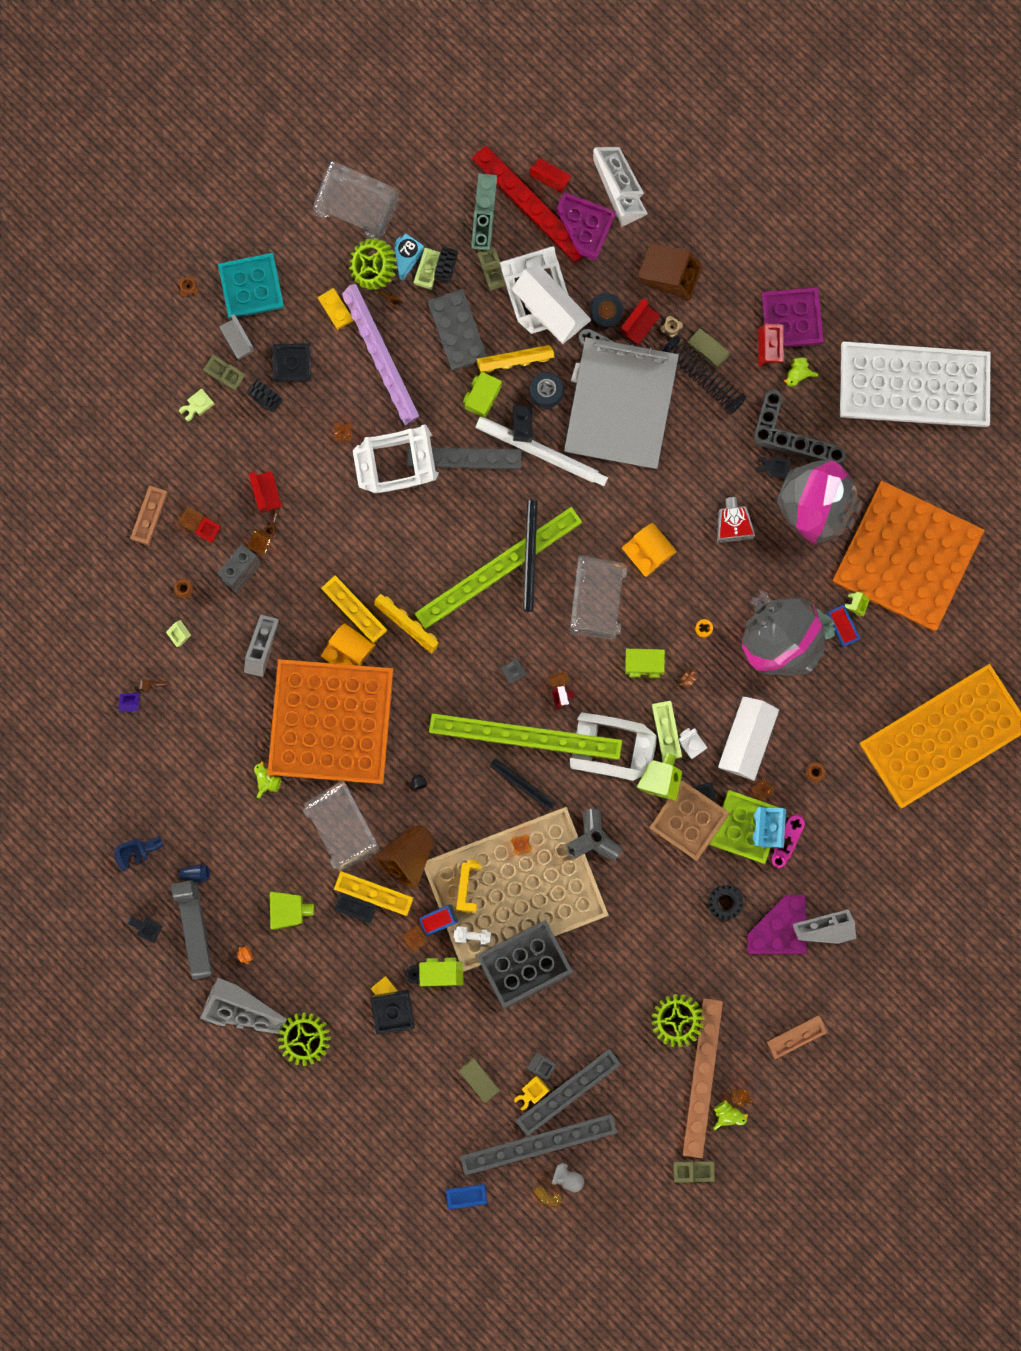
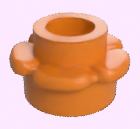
[237,946,253,964]

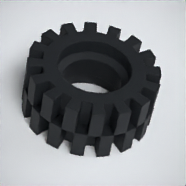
[434,246,458,283]
[246,380,283,413]
[708,885,744,921]

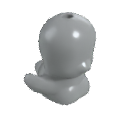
[551,1163,584,1193]

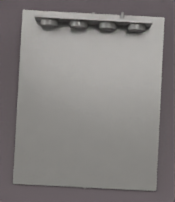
[564,337,679,469]

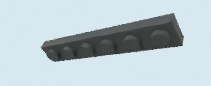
[407,447,521,470]
[515,1049,621,1136]

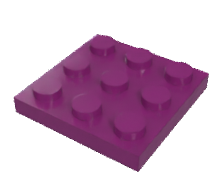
[761,287,824,347]

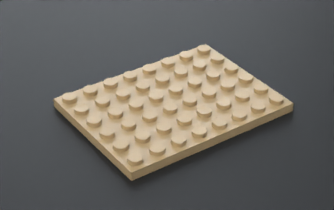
[424,807,609,972]

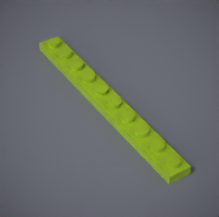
[414,507,582,630]
[429,714,622,760]

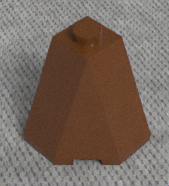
[374,826,434,887]

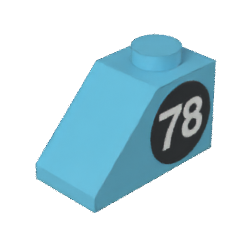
[394,233,424,281]

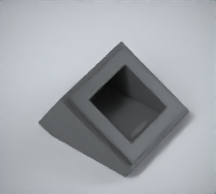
[527,1052,557,1081]

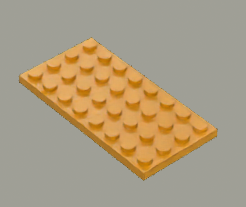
[859,664,1021,809]

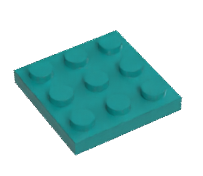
[218,253,284,319]

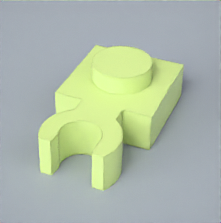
[179,389,214,422]

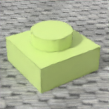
[166,620,191,647]

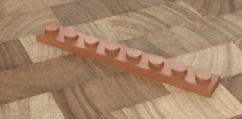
[683,998,723,1158]

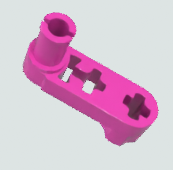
[772,813,805,868]

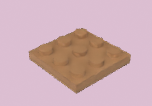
[650,780,730,861]

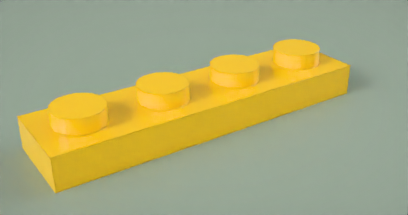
[477,345,554,373]
[321,576,387,644]
[374,594,439,654]
[334,871,414,916]

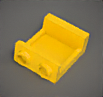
[456,859,482,914]

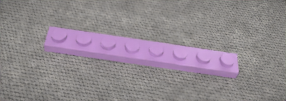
[342,284,419,426]

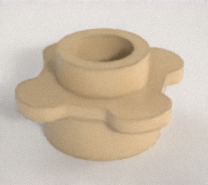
[661,316,683,338]

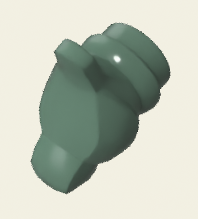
[816,609,835,640]

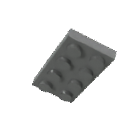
[427,289,487,371]

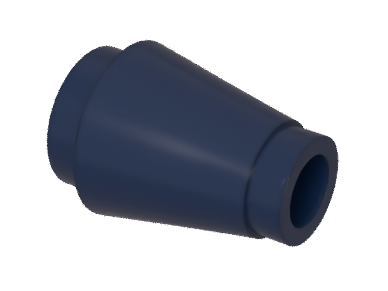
[180,863,210,883]

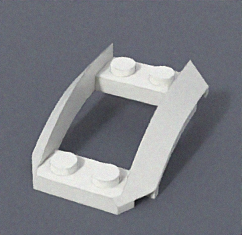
[500,246,568,334]
[353,425,439,493]
[570,712,657,781]

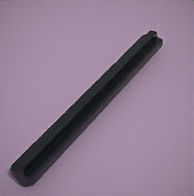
[523,499,538,612]

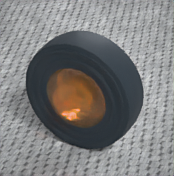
[589,292,623,327]

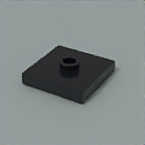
[273,343,311,383]
[370,990,415,1035]

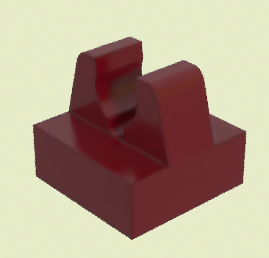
[551,686,575,709]

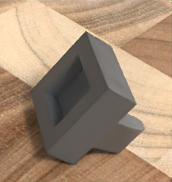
[500,658,526,685]

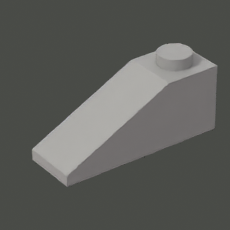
[244,615,279,677]
[793,909,856,944]

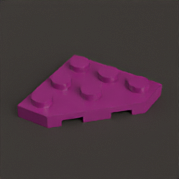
[557,192,616,260]
[747,895,807,954]

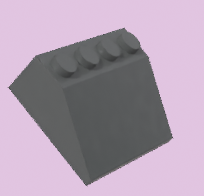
[477,920,573,1010]

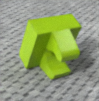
[845,591,870,617]

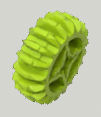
[348,238,398,290]
[652,994,705,1048]
[278,1013,331,1066]

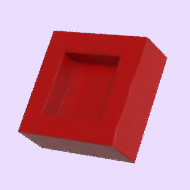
[195,517,222,543]

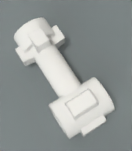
[453,926,491,945]

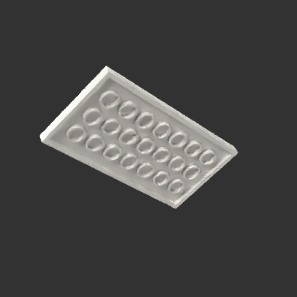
[840,342,990,427]

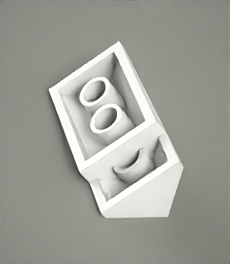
[593,147,648,227]
[512,266,591,344]
[718,697,779,781]

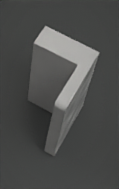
[220,314,255,360]

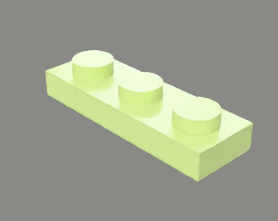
[652,701,682,760]

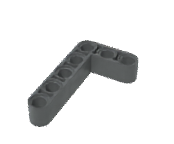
[754,390,846,465]
[171,880,213,980]

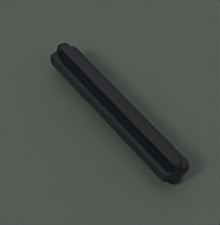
[490,758,555,811]

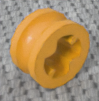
[695,619,713,638]

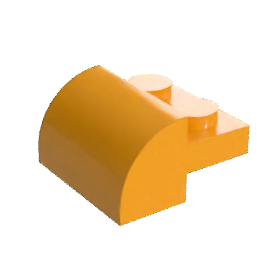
[622,523,677,577]
[321,623,376,666]

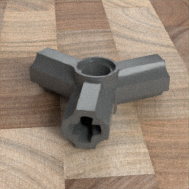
[566,809,622,862]

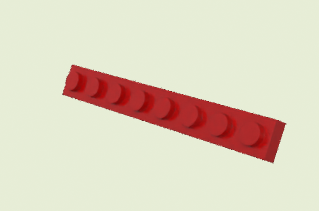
[472,145,583,263]

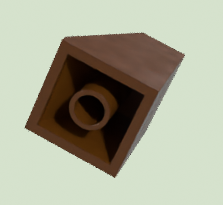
[638,243,703,301]

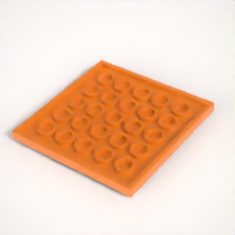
[832,480,985,632]
[268,659,394,784]

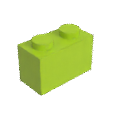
[463,371,502,418]
[625,649,665,678]
[419,958,463,986]

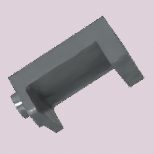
[218,545,261,593]

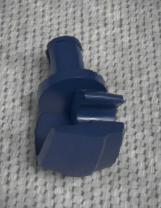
[114,835,164,872]

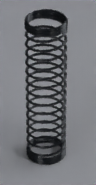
[662,335,747,414]

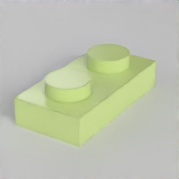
[414,248,440,290]

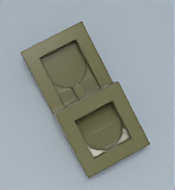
[477,247,506,291]
[687,328,730,368]
[202,354,245,390]
[458,1058,500,1103]
[673,1161,716,1182]

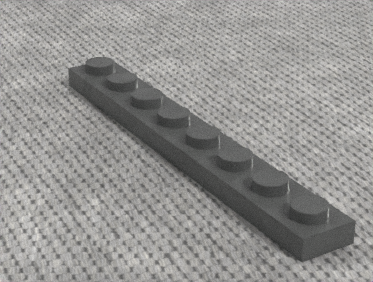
[460,1114,617,1175]

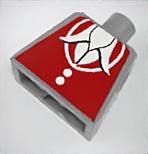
[717,497,755,543]

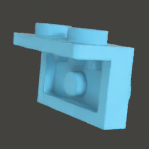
[753,807,786,848]

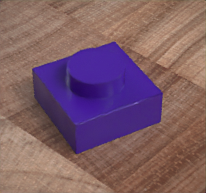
[118,693,140,712]

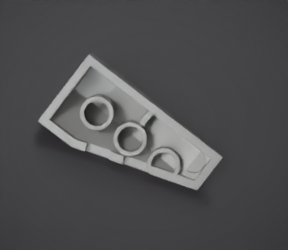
[200,978,287,1034]

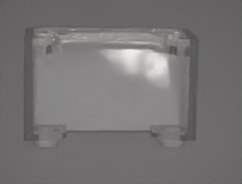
[312,161,399,240]
[570,555,627,640]
[302,780,381,872]

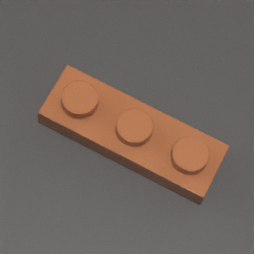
[130,485,168,546]
[767,1016,827,1059]

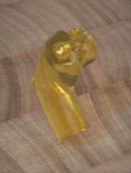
[534,1185,563,1208]

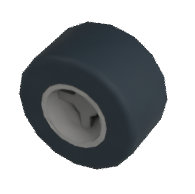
[530,372,564,409]

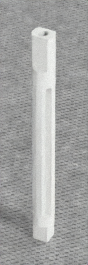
[475,416,608,486]

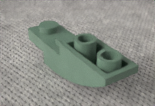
[471,174,497,250]

